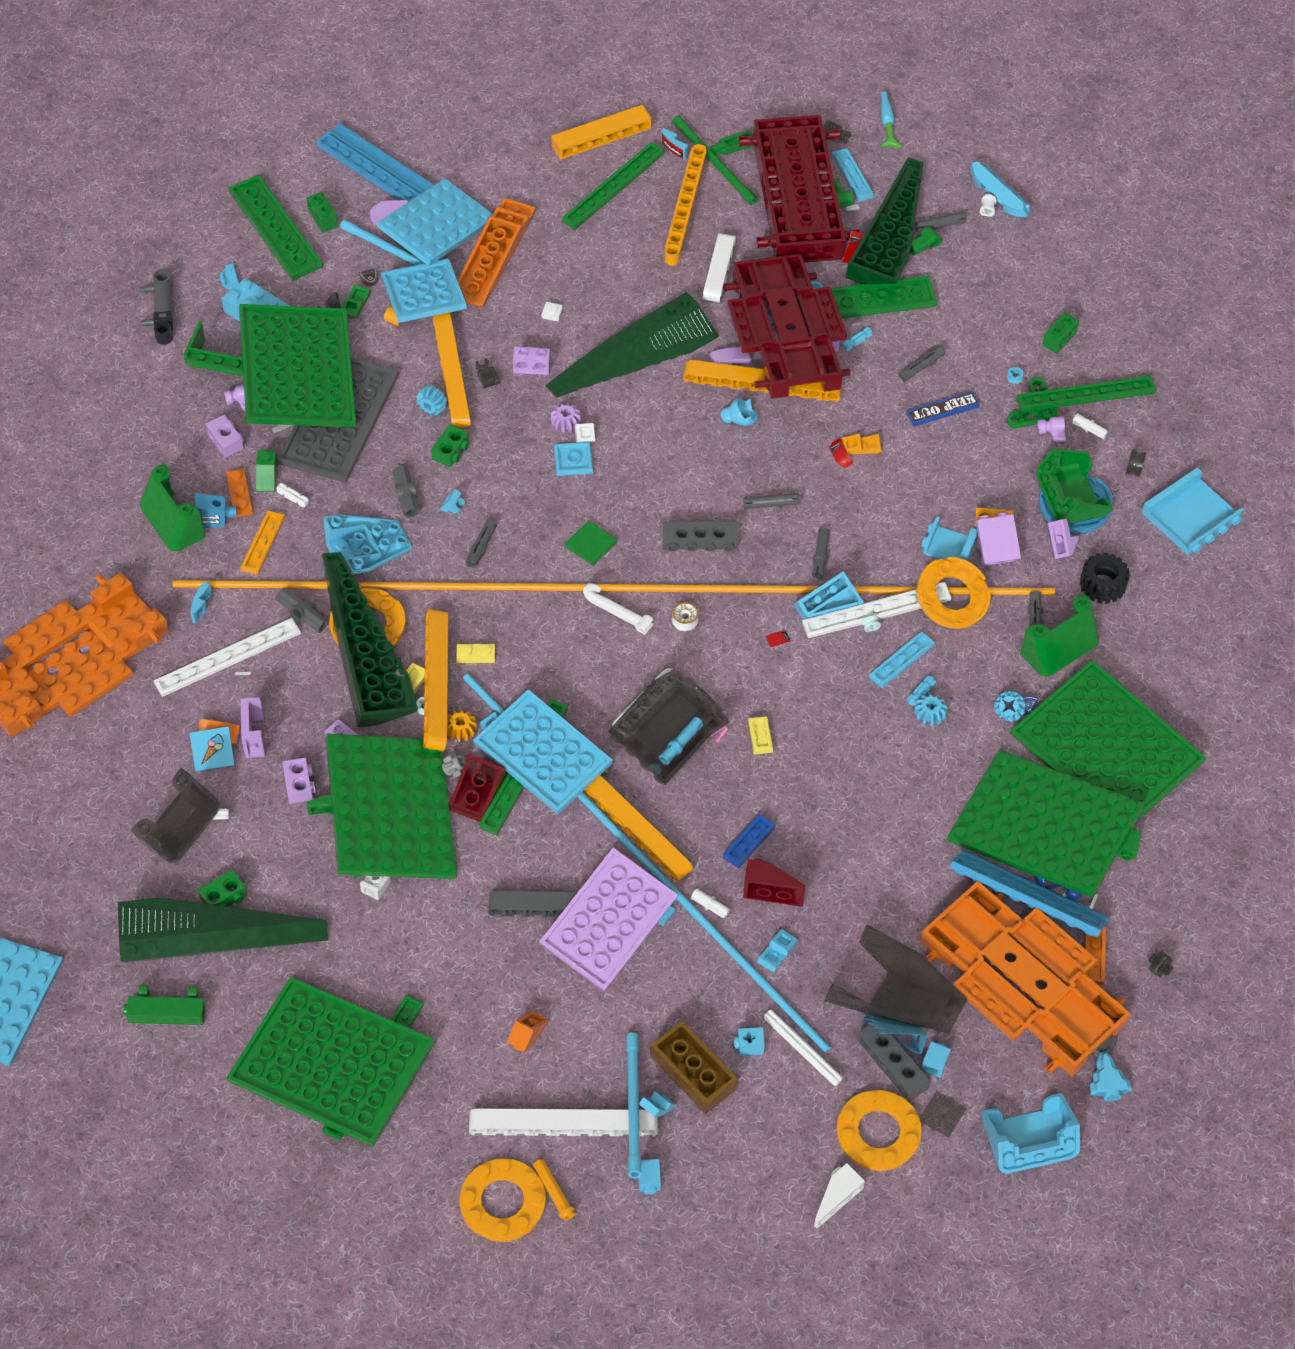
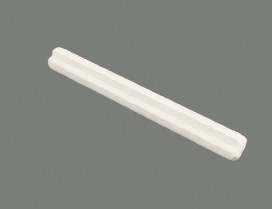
[764,1010,843,1086]

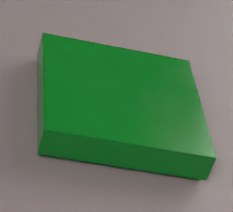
[565,521,617,566]

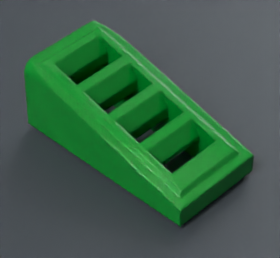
[307,794,332,815]

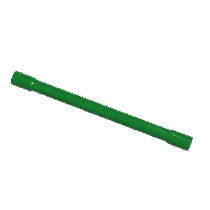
[672,115,758,206]

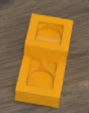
[842,434,882,454]

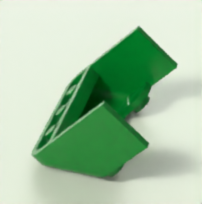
[184,321,243,376]

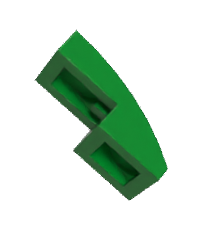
[341,285,371,319]

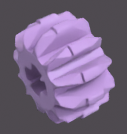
[551,403,581,433]

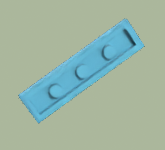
[832,148,874,202]
[869,631,935,688]

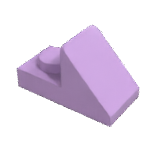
[1048,519,1079,559]

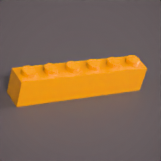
[551,105,651,159]

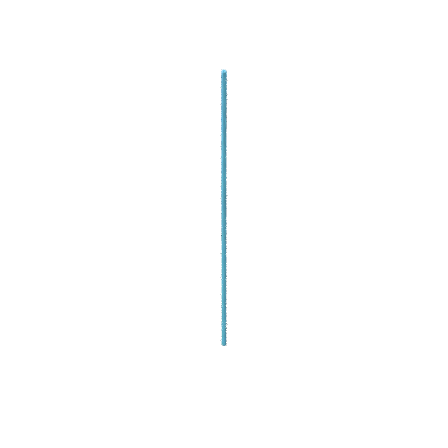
[463,673,831,1053]

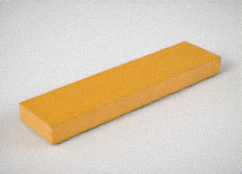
[240,510,285,575]

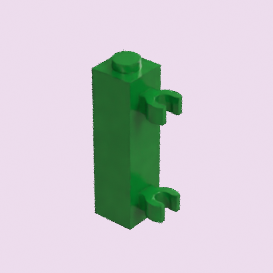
[123,985,205,1025]

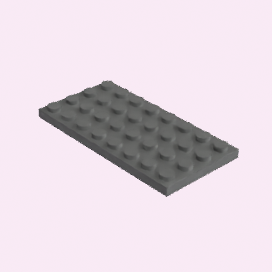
[277,358,399,483]

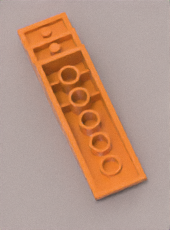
[458,198,536,308]

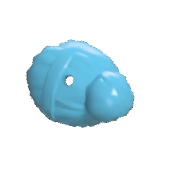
[720,398,759,426]

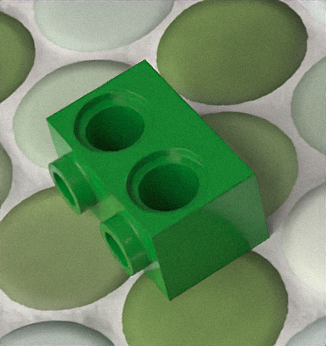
[306,192,338,233]
[1042,312,1079,354]
[431,424,470,468]
[198,870,247,907]

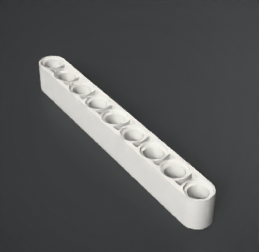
[469,1109,658,1137]

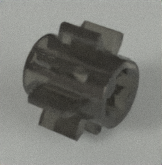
[1148,951,1174,977]

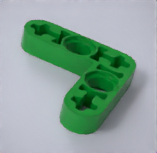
[1007,377,1058,429]

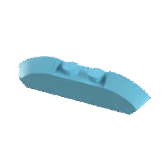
[970,162,1031,217]

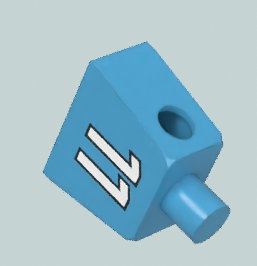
[195,493,236,528]

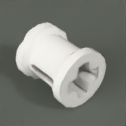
[980,194,997,217]

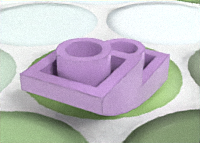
[710,347,751,365]

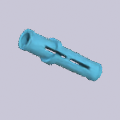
[658,717,703,765]

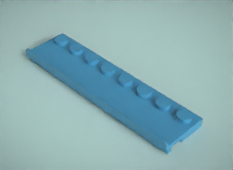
[316,123,434,202]
[950,850,1109,937]

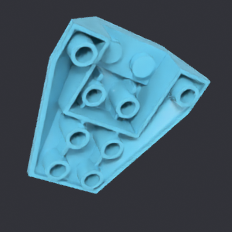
[323,514,413,575]

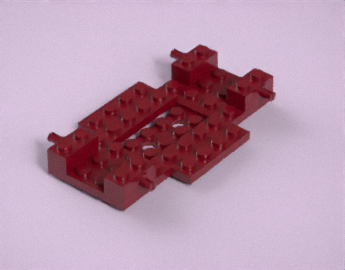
[724,253,850,399]

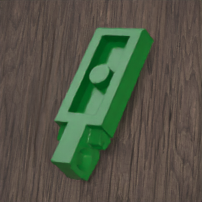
[710,130,753,155]

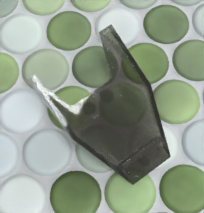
[825,925,967,1033]

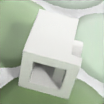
[360,876,391,900]

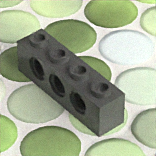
[663,521,738,551]
[857,1021,930,1102]

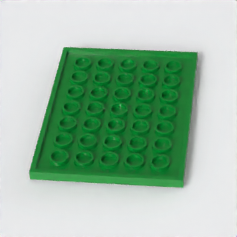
[239,304,356,427]
[1010,660,1206,825]
[325,733,457,879]
[947,750,1144,898]
[226,977,435,1147]

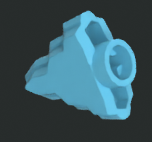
[1089,1051,1132,1101]

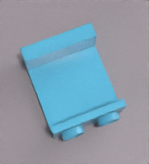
[921,516,978,561]

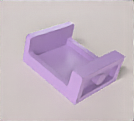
[974,513,1021,566]
[241,697,265,758]

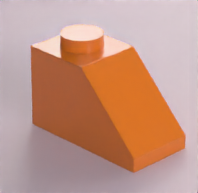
[507,1011,549,1052]

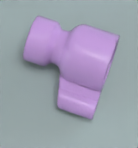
[223,384,245,411]
[1038,416,1066,443]

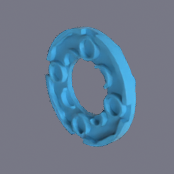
[1039,474,1113,534]

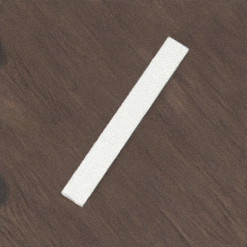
[802,582,951,638]
[153,618,301,697]

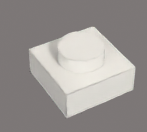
[541,302,563,321]
[574,423,595,443]

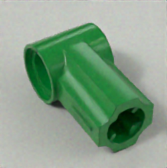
[910,227,942,256]

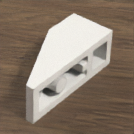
[814,1163,865,1229]

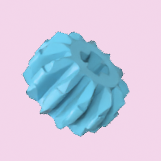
[416,385,447,416]
[914,693,948,727]

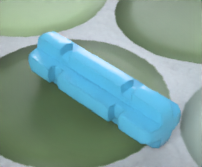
[842,327,872,351]
[907,676,936,706]

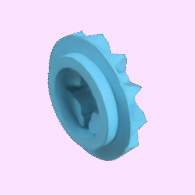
[994,691,1025,722]

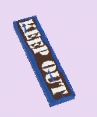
[906,391,980,427]

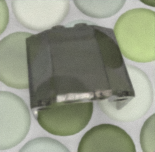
[608,669,729,785]

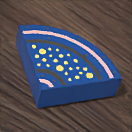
[1013,696,1039,714]

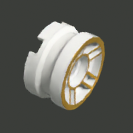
[672,602,699,631]

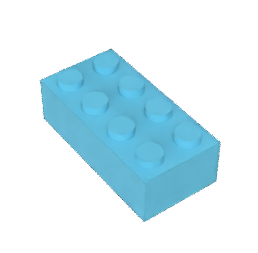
[221,278,289,321]

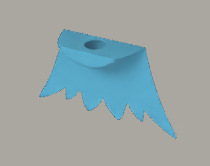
[854,1008,927,1054]

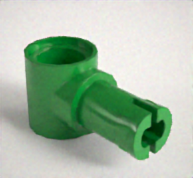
[834,179,854,208]

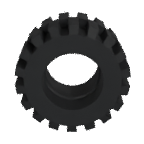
[1080,553,1130,604]

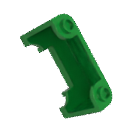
[1036,448,1113,524]
[140,463,205,552]
[1020,593,1099,677]

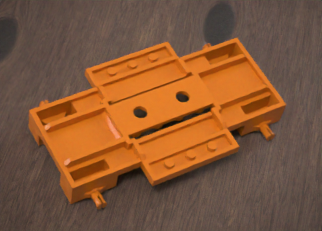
[0,572,169,738]
[920,881,1131,1077]

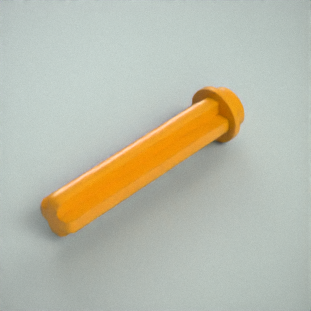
[533,1159,575,1221]

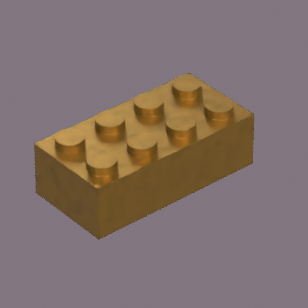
[650,1021,738,1114]

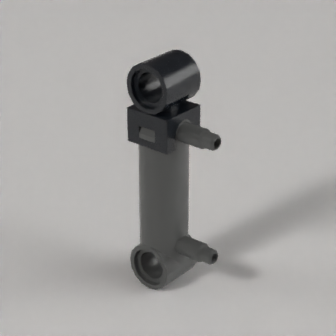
[140,269,173,345]

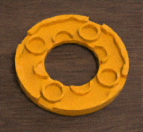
[916,557,991,629]
[329,588,406,647]
[837,1090,922,1171]
[459,1158,546,1242]

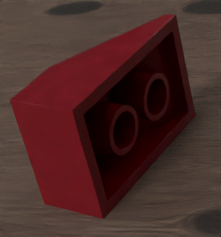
[449,754,508,822]
[743,859,806,907]

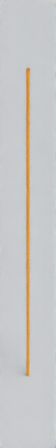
[173,580,1055,595]

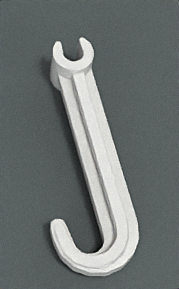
[583,583,654,635]

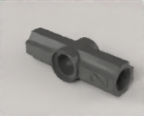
[393,465,419,518]
[275,587,329,633]

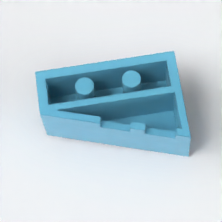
[793,571,864,620]

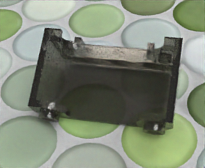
[131,768,220,863]

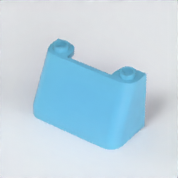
[981,1093,1080,1174]

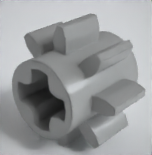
[442,752,466,778]

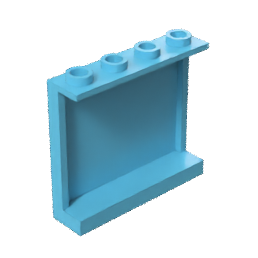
[1142,468,1244,555]

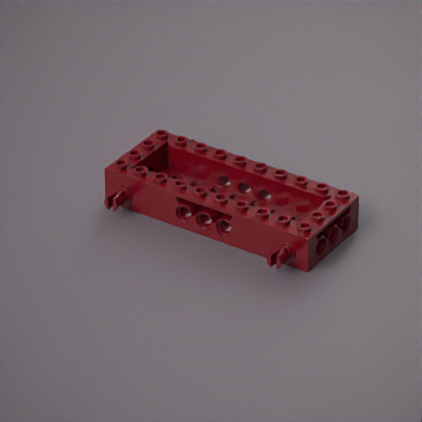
[738,115,860,263]

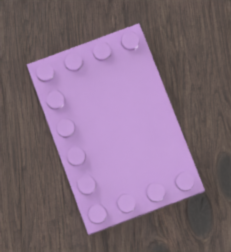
[539,848,678,992]

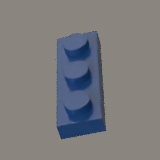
[723,814,775,869]

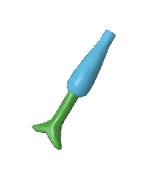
[881,91,903,148]

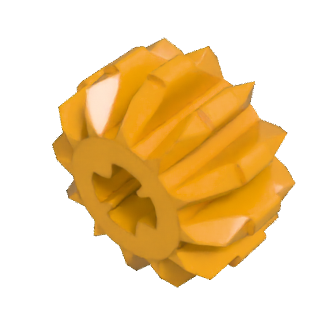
[447,709,477,743]

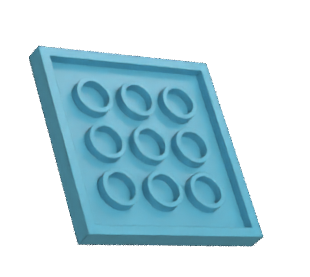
[381,258,467,323]

